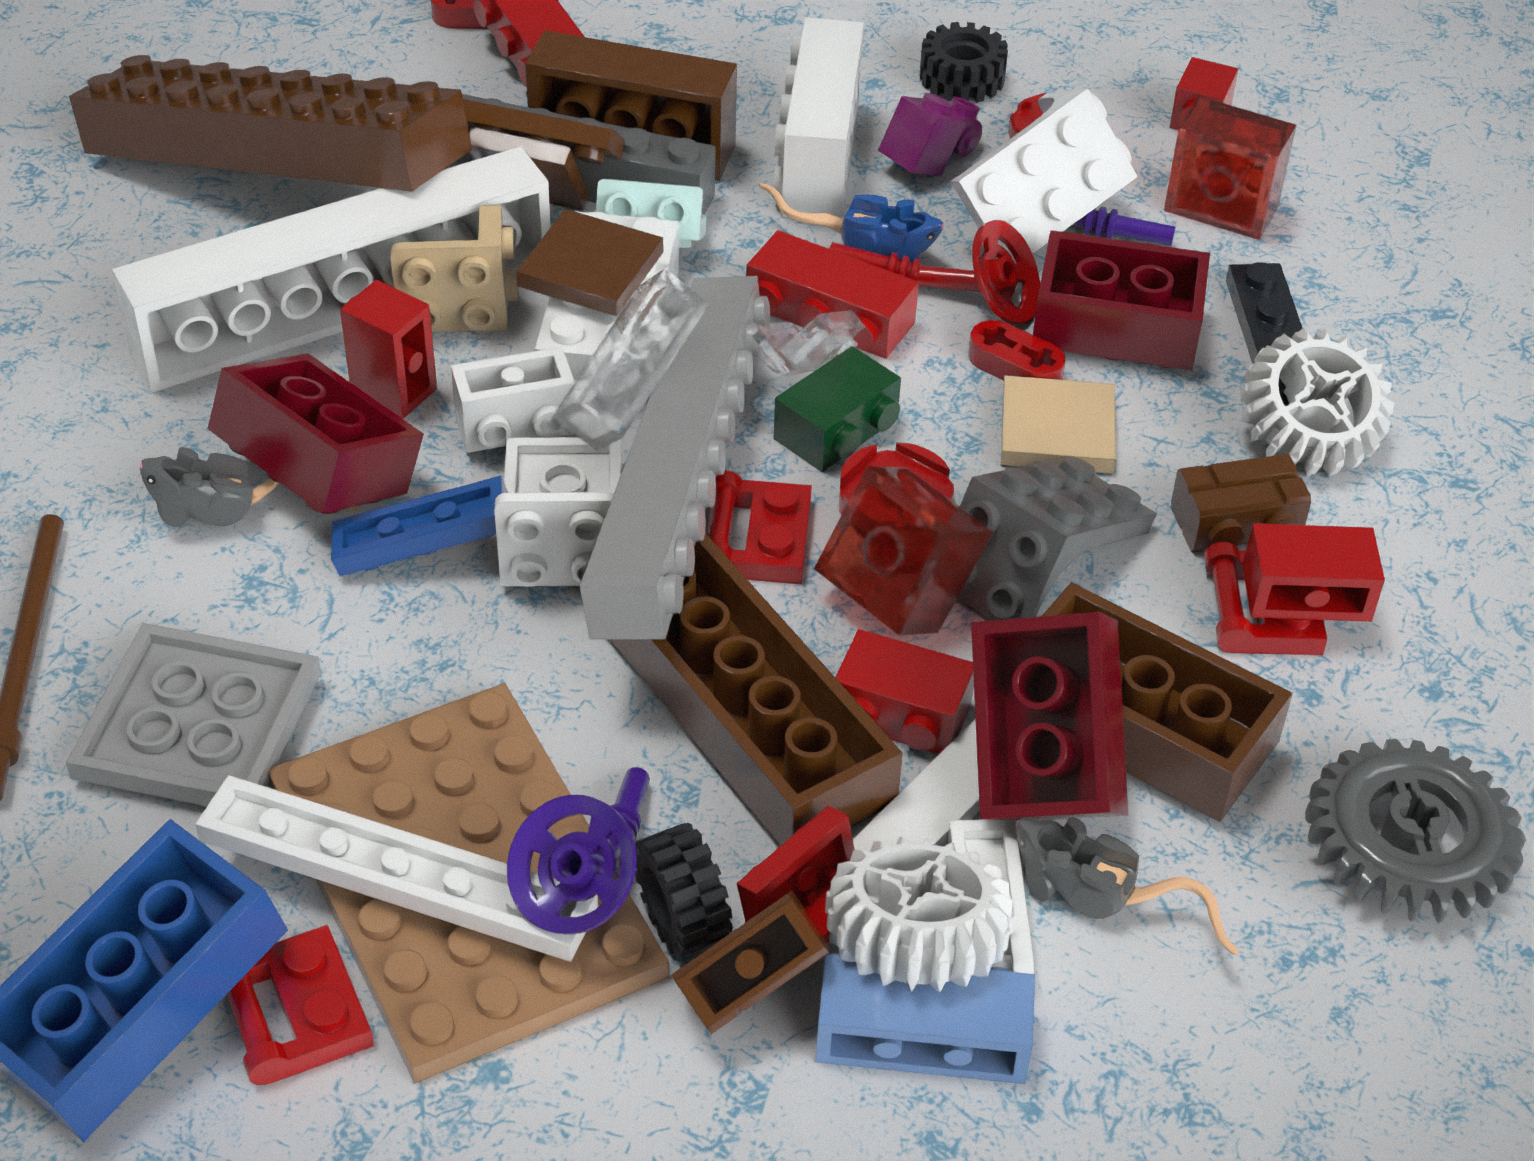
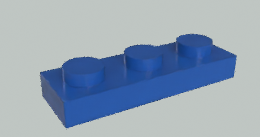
[331,475,508,576]

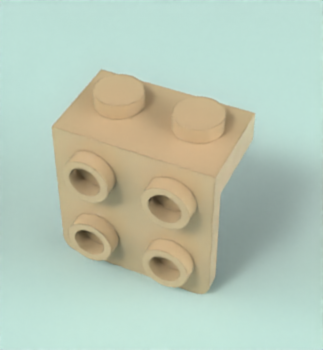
[390,205,518,332]

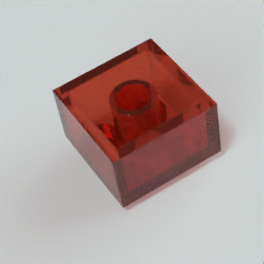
[1164,96,1297,240]
[814,466,994,635]

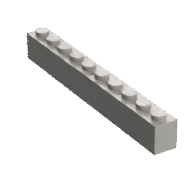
[580,276,770,639]

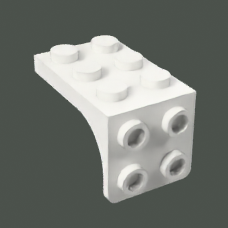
[951,89,1138,263]
[494,437,621,587]

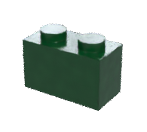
[773,346,901,472]

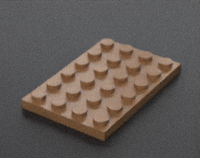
[269,683,669,1084]

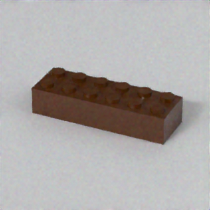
[586,533,903,845]

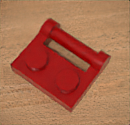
[707,470,812,584]
[1204,542,1328,655]
[226,924,374,1085]

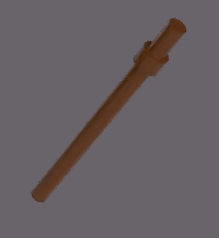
[0,514,64,801]

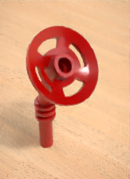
[829,220,1040,324]

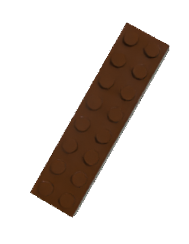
[69,55,472,192]

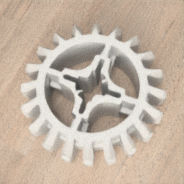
[1239,328,1395,477]
[825,837,1014,992]

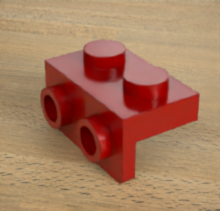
[736,805,855,943]

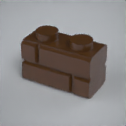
[1171,454,1311,552]
[671,890,831,1034]

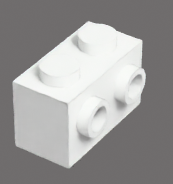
[451,347,577,453]

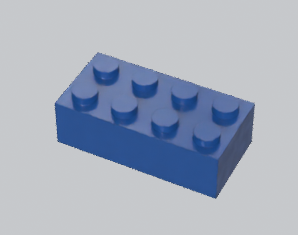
[0,819,288,1142]

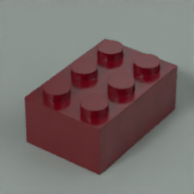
[1033,230,1210,371]
[207,353,424,514]
[971,612,1129,821]

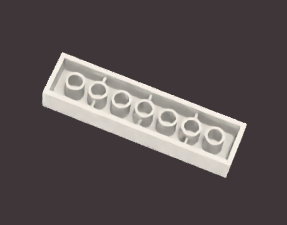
[112,146,551,393]

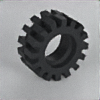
[919,22,1008,103]
[635,823,733,957]

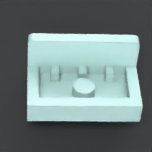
[596,179,707,248]

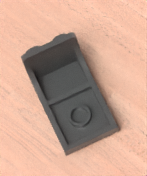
[931,456,1157,621]

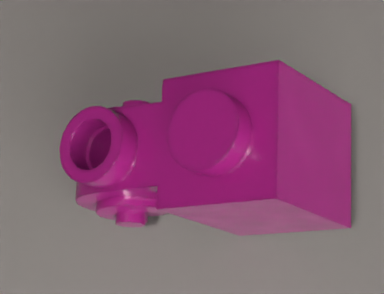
[878,93,982,176]

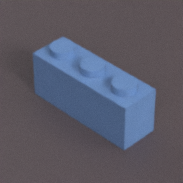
[815,953,1035,1084]

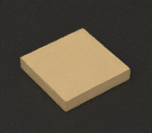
[1001,376,1116,474]

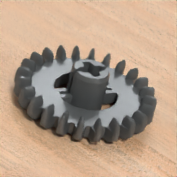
[1305,739,1526,923]

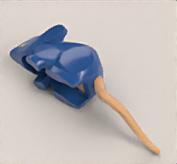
[759,183,944,263]

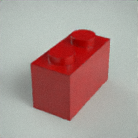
[340,279,437,419]
[1242,523,1385,622]
[835,629,974,754]

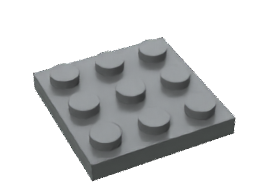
[66,623,321,806]

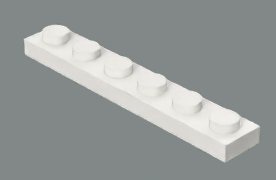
[195,775,598,962]

